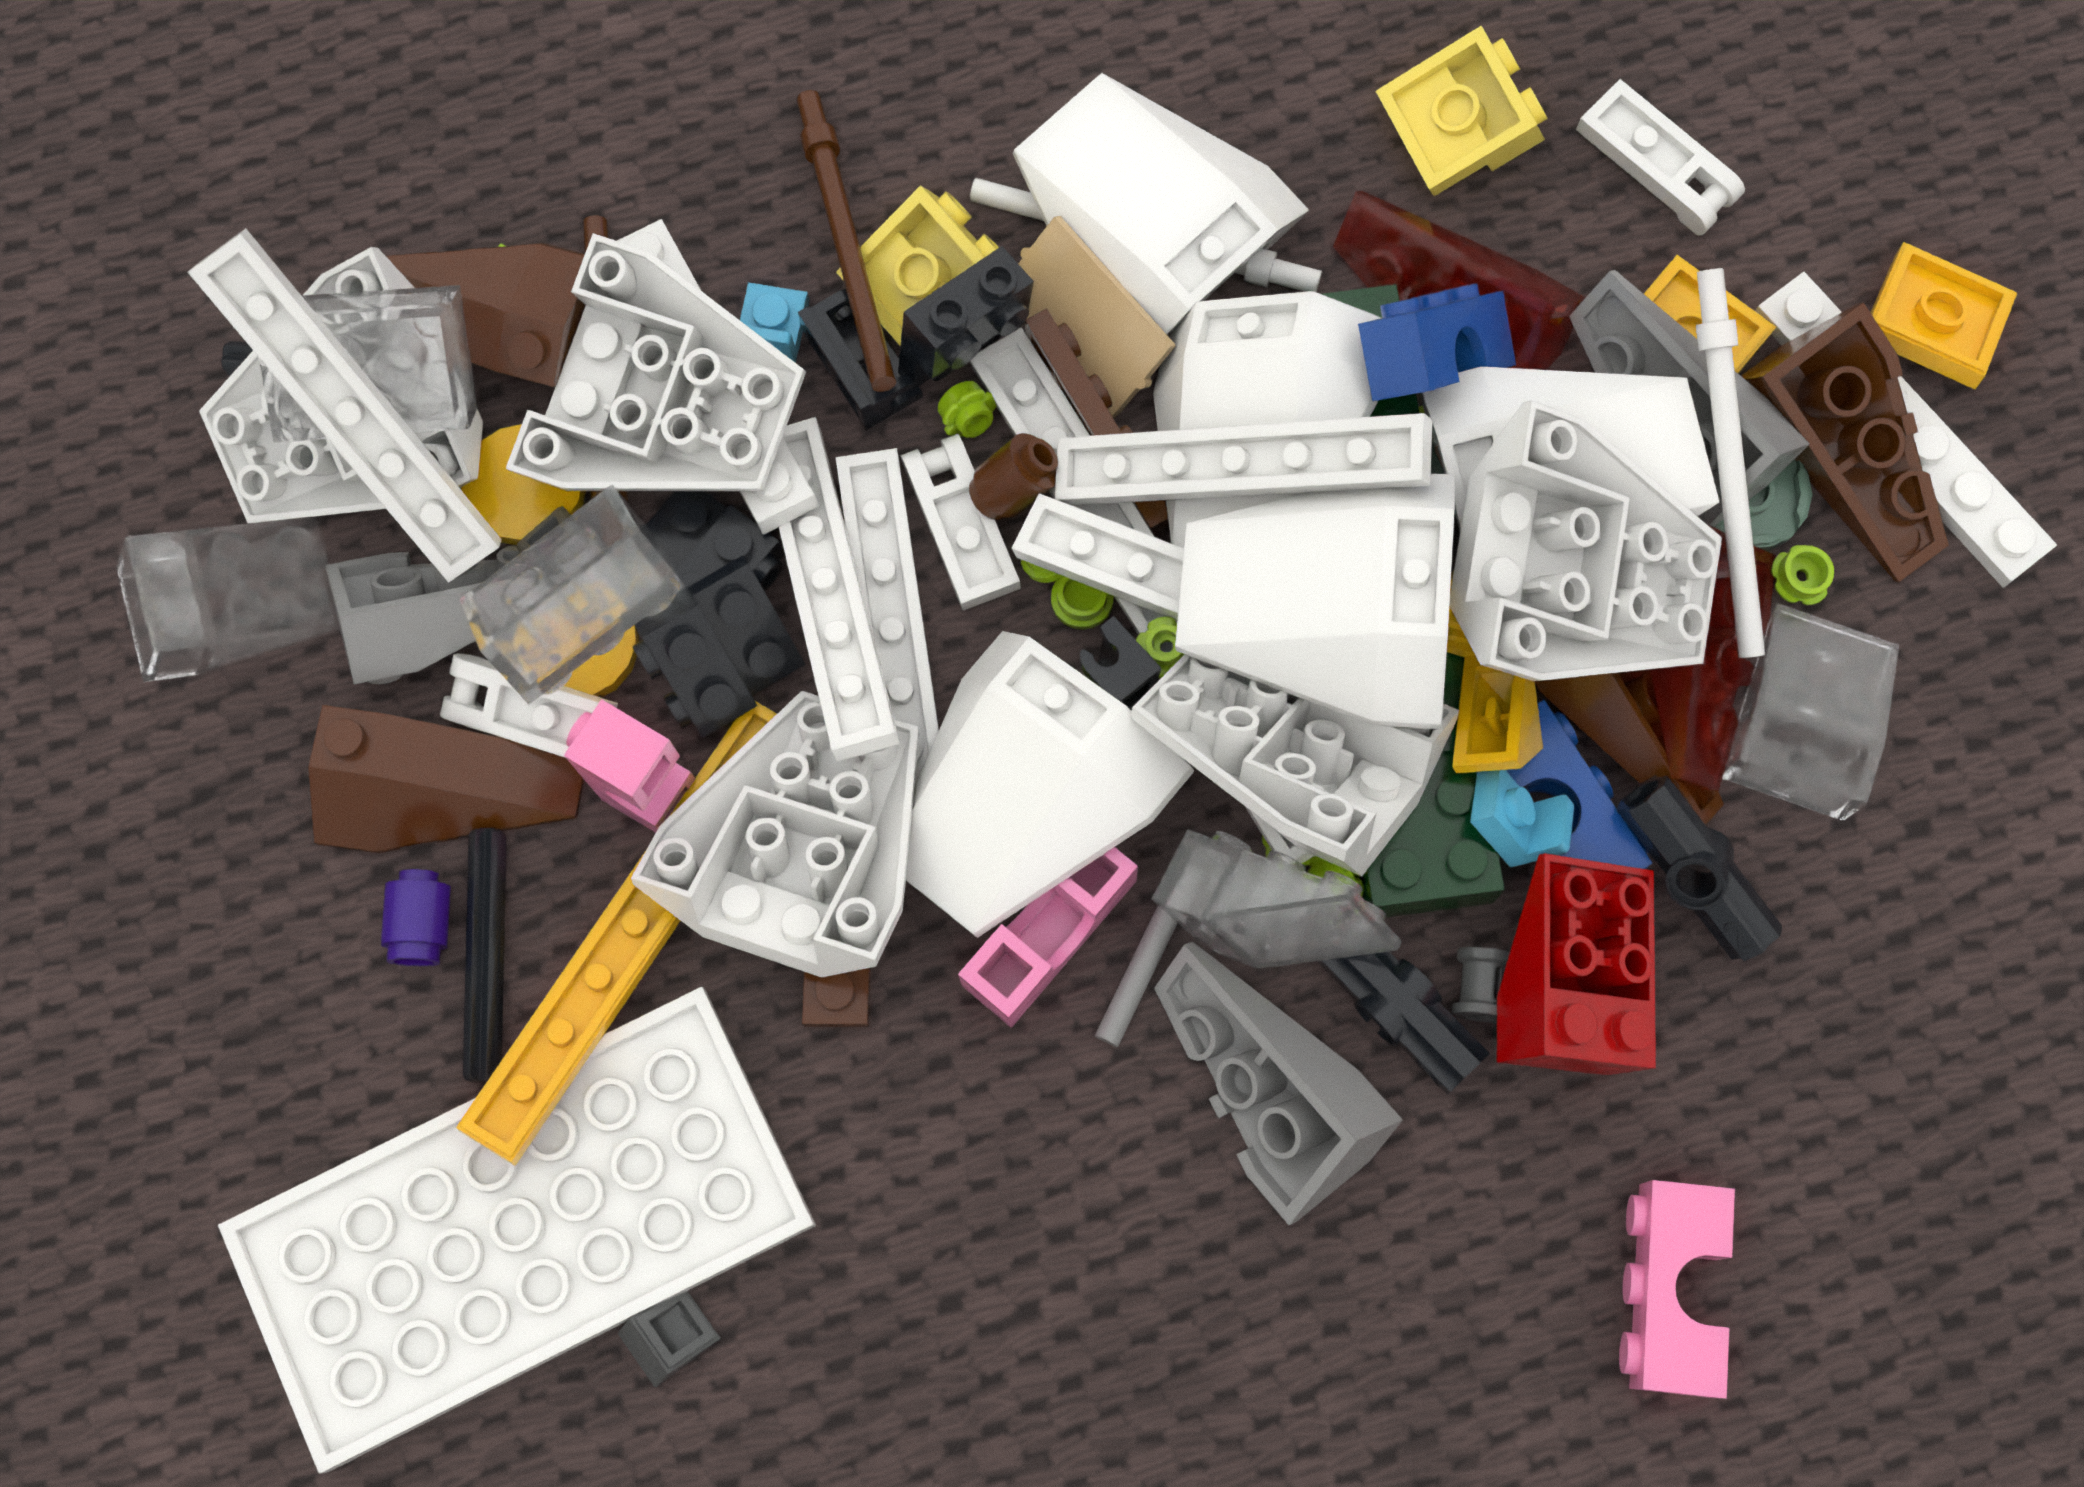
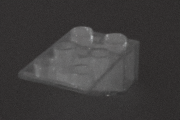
[117,517,340,682]
[1720,603,1899,821]
[1152,829,1402,969]

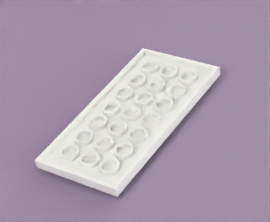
[218,987,816,1474]

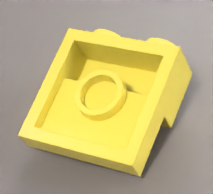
[1376,26,1548,196]
[836,185,999,345]

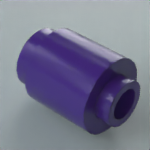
[381,869,451,966]

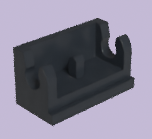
[798,289,923,430]
[1079,616,1161,711]

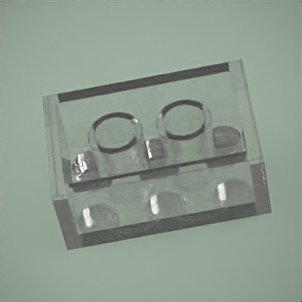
[259,285,477,443]
[460,484,685,705]

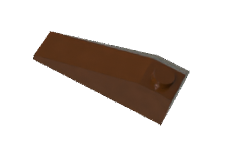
[385,243,586,387]
[1741,302,1949,582]
[1535,669,1724,825]
[308,705,584,853]

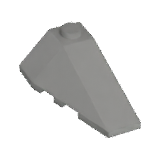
[1569,270,1810,528]
[325,545,596,684]
[1154,942,1403,1225]

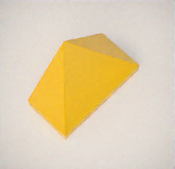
[1452,656,1543,773]

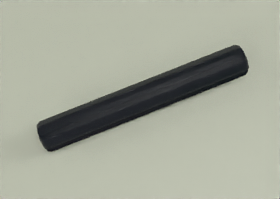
[463,828,507,1083]

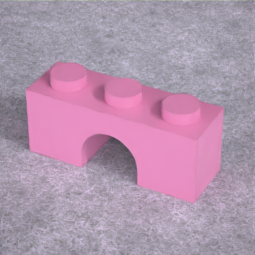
[564,699,695,833]
[958,847,1138,1028]
[1619,1180,1735,1399]

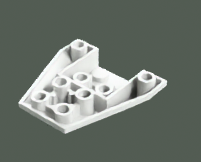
[1013,73,1309,337]
[506,233,806,491]
[199,247,483,524]
[1153,291,1381,548]
[1420,367,1719,532]
[1449,400,1722,681]
[1175,474,1455,729]
[906,631,1194,938]
[1131,654,1459,876]
[631,691,919,977]

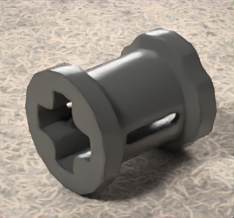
[1452,947,1510,1023]

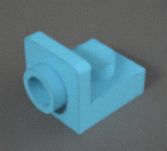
[740,282,810,363]
[1470,770,1574,868]

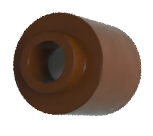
[969,433,1058,520]

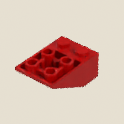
[1497,853,1656,1075]

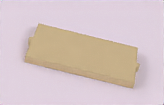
[1018,216,1176,418]

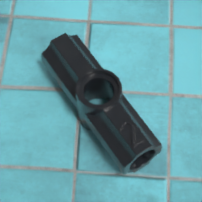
[1617,775,1782,962]
[1308,911,1490,1095]

